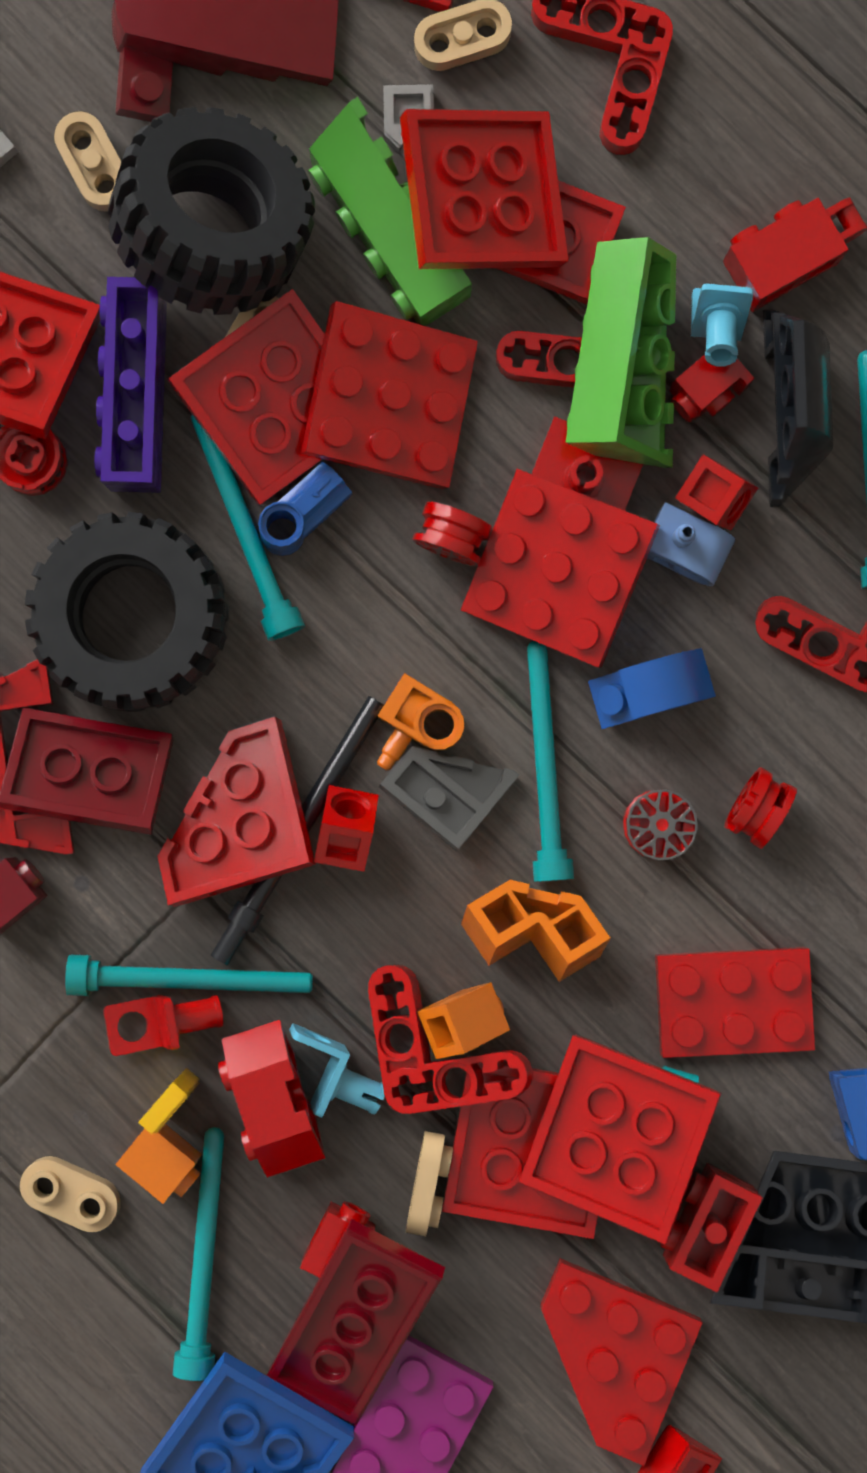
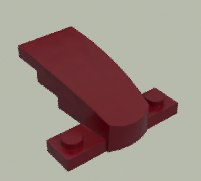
[111,0,339,122]

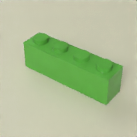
[308,97,472,326]
[565,237,676,468]

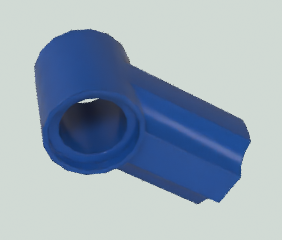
[258,461,352,556]

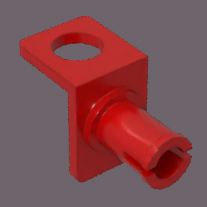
[103,995,223,1056]

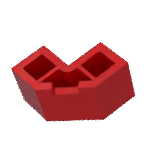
[218,1020,325,1178]

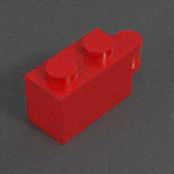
[723,197,867,313]

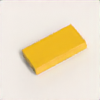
[138,1068,200,1135]

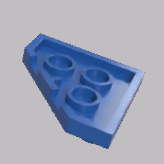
[140,1352,354,1473]

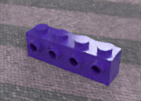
[95,277,167,493]

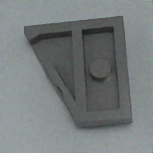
[379,746,519,851]

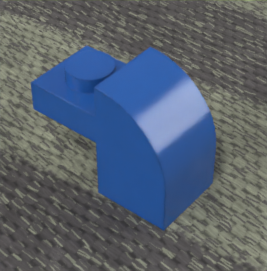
[588,648,716,729]

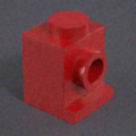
[669,354,755,422]

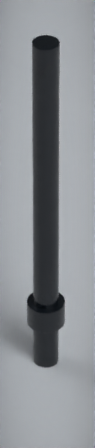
[211,696,384,965]

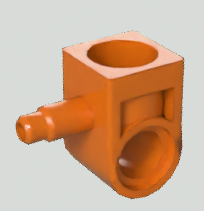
[377,673,464,771]

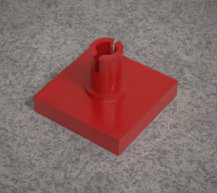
[531,416,643,511]

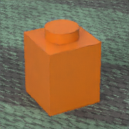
[417,982,510,1059]
[115,1124,202,1204]

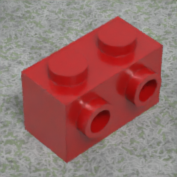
[660,1163,763,1292]

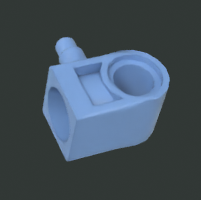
[647,502,735,586]

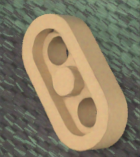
[414,0,512,71]
[54,112,121,211]
[405,1131,453,1237]
[20,1156,121,1232]

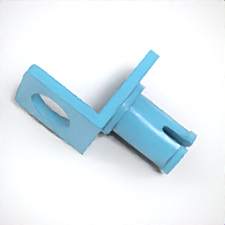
[691,284,753,367]
[289,1023,385,1118]

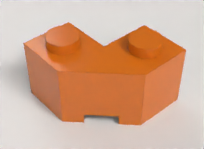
[461,880,611,982]

